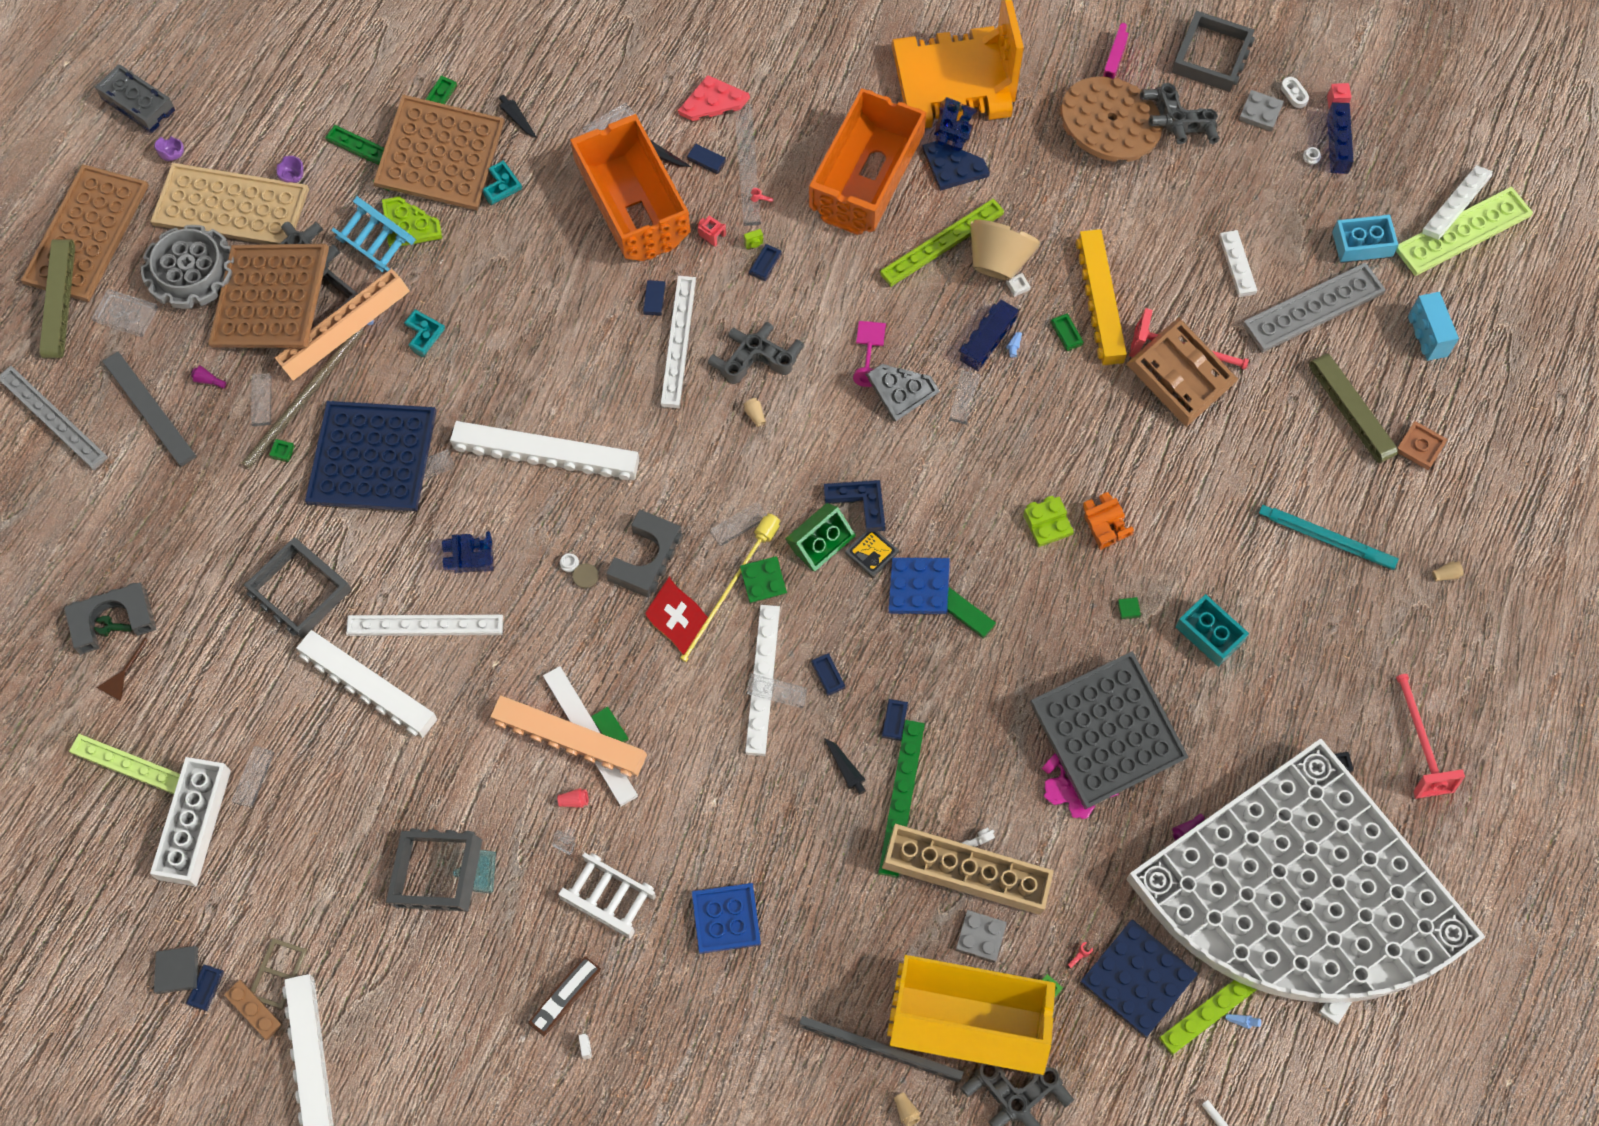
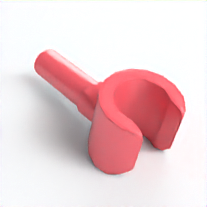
[751,188,773,202]
[1068,942,1093,968]

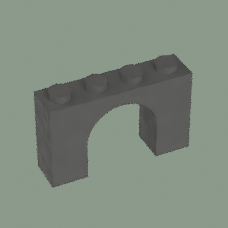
[606,509,683,598]
[64,582,157,655]

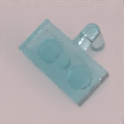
[453,850,496,894]

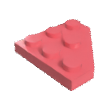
[678,75,750,121]

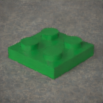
[740,556,787,603]

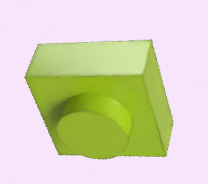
[744,229,763,249]

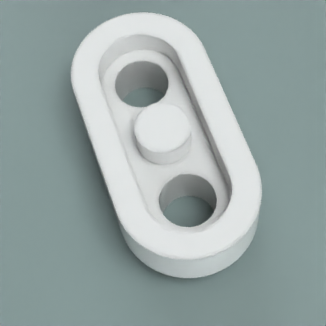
[1281,77,1309,108]

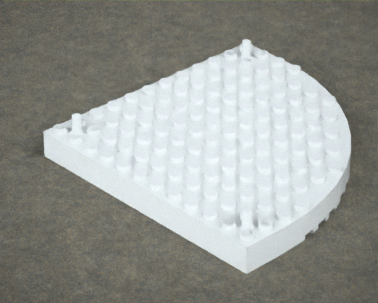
[1126,739,1485,1003]

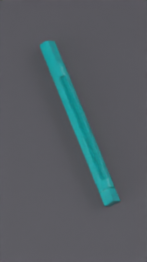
[1258,505,1399,571]

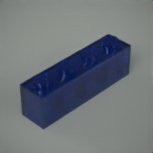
[1327,102,1354,174]
[959,299,1019,371]

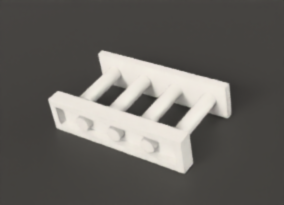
[558,852,656,939]

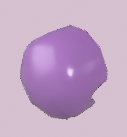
[154,136,184,161]
[276,156,304,183]

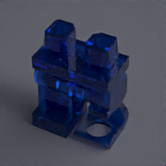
[934,97,977,152]
[442,531,494,573]

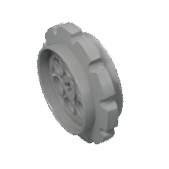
[141,225,234,309]

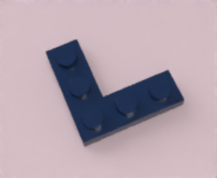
[824,480,885,532]

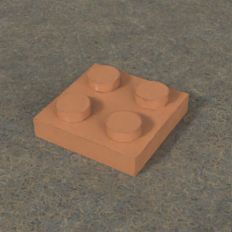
[1397,421,1448,471]

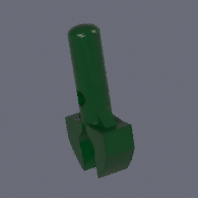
[94,616,132,637]

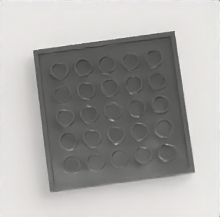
[1029,651,1189,809]

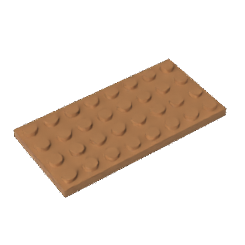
[21,164,149,302]

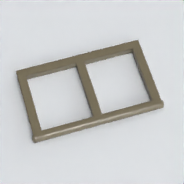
[251,938,308,1010]

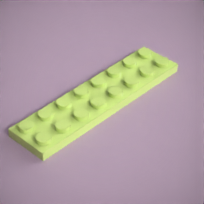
[1396,187,1533,276]

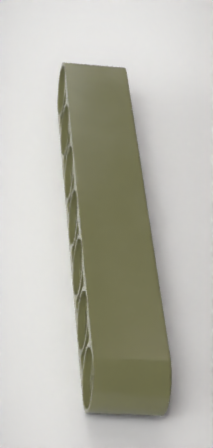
[40,239,75,358]
[1309,353,1398,463]

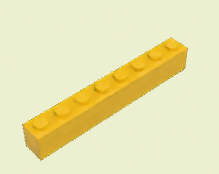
[1076,229,1127,366]

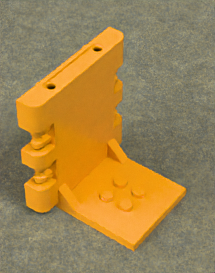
[891,0,1024,128]

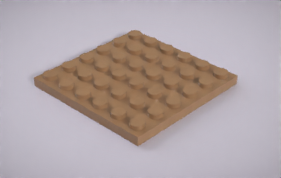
[373,94,505,211]
[208,244,329,348]

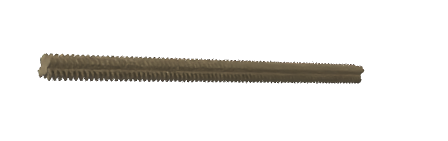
[241,328,365,469]

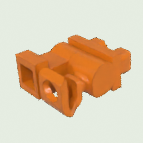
[1083,492,1134,550]

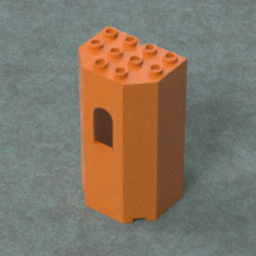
[809,88,926,235]
[570,114,691,261]

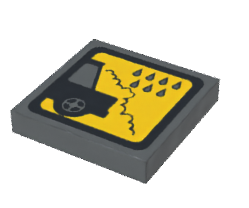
[845,531,899,578]

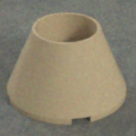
[970,220,1040,281]

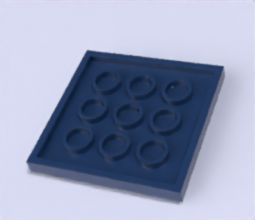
[1080,919,1198,1038]

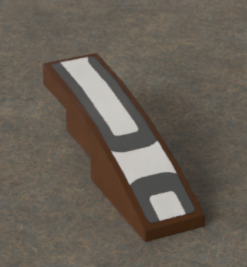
[528,956,601,1037]

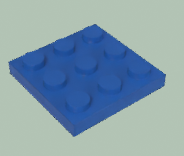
[889,558,950,614]
[692,883,761,954]

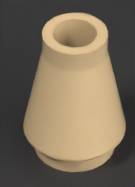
[743,398,766,427]
[1432,561,1464,582]
[894,1093,921,1126]

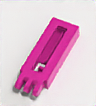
[1103,23,1129,79]

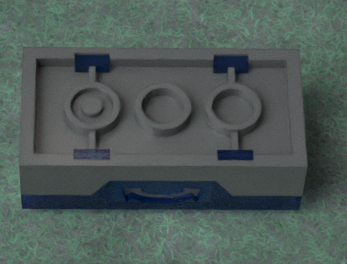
[95,64,175,133]

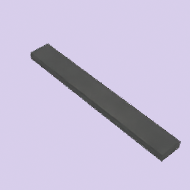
[103,351,197,467]
[800,1016,964,1083]

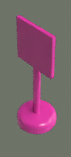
[853,321,886,387]

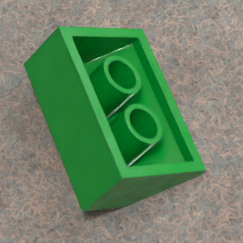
[785,503,856,572]

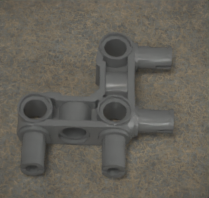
[1140,83,1220,144]
[280,221,341,276]
[708,322,804,384]
[960,1063,1075,1126]

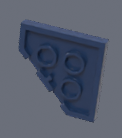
[922,140,990,191]

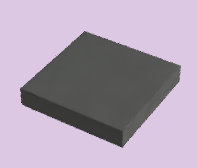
[154,946,198,994]

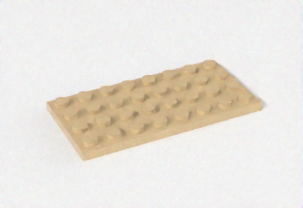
[151,163,309,245]

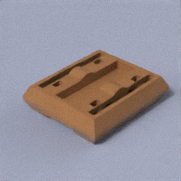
[1126,317,1239,427]

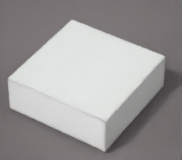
[1006,273,1031,297]
[579,1034,592,1060]

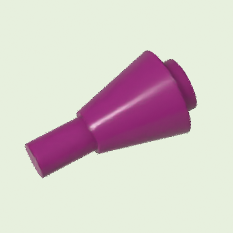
[191,365,227,389]
[1172,813,1205,840]

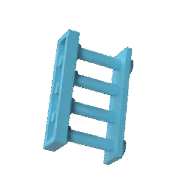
[332,196,416,272]

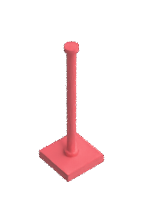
[1129,308,1249,370]
[1396,674,1465,799]

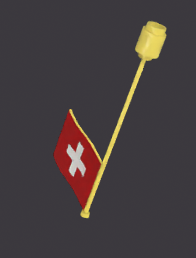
[645,513,781,662]

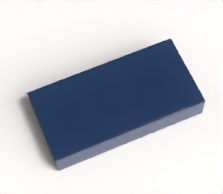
[687,144,726,174]
[749,244,782,281]
[643,280,666,316]
[811,653,845,696]
[882,699,908,741]
[186,964,224,1011]

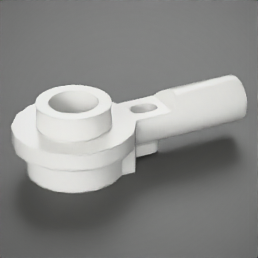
[961,827,995,847]

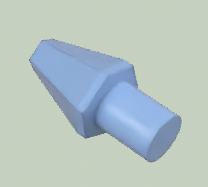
[1006,332,1022,357]
[1226,1014,1261,1029]

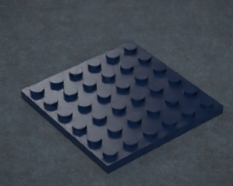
[305,401,437,512]

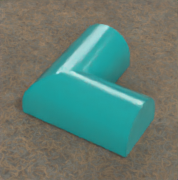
[483,160,522,205]
[404,309,445,357]

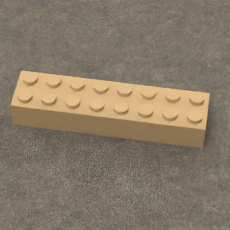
[882,824,1054,915]

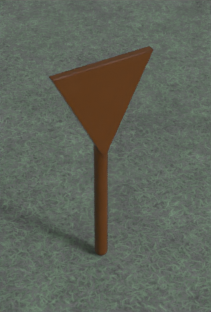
[96,638,148,701]

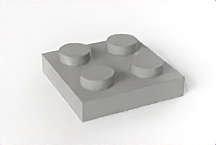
[1239,90,1284,132]
[956,910,1007,963]

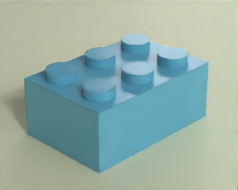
[1332,215,1398,262]
[1408,292,1459,361]

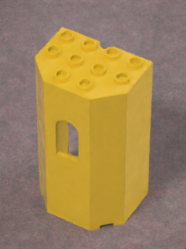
[887,955,1056,1075]

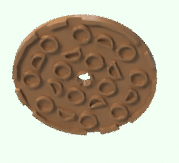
[1060,77,1163,162]

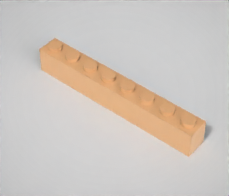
[275,269,410,381]
[490,695,647,777]

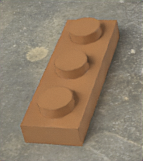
[224,980,283,1040]

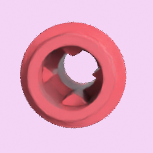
[557,788,589,808]

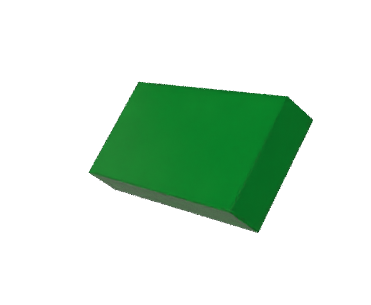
[1051,313,1084,351]
[591,707,629,743]

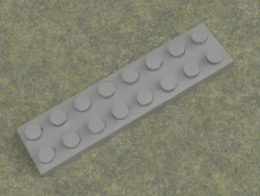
[1243,262,1386,353]

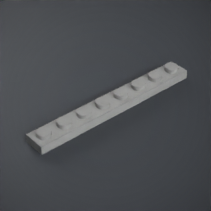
[0,366,108,470]

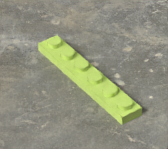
[69,734,180,794]

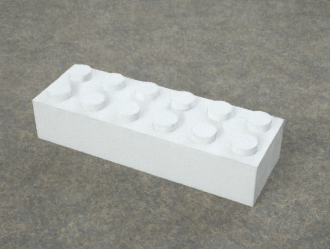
[150,757,231,887]

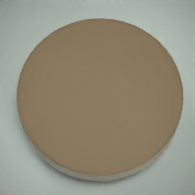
[573,563,599,589]

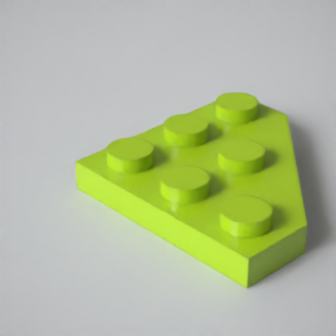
[382,197,443,248]

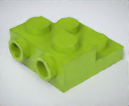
[1023,496,1074,547]

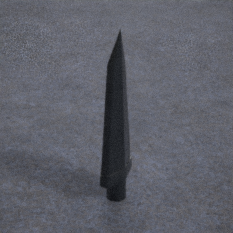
[499,95,538,139]
[650,140,691,167]
[824,738,866,795]

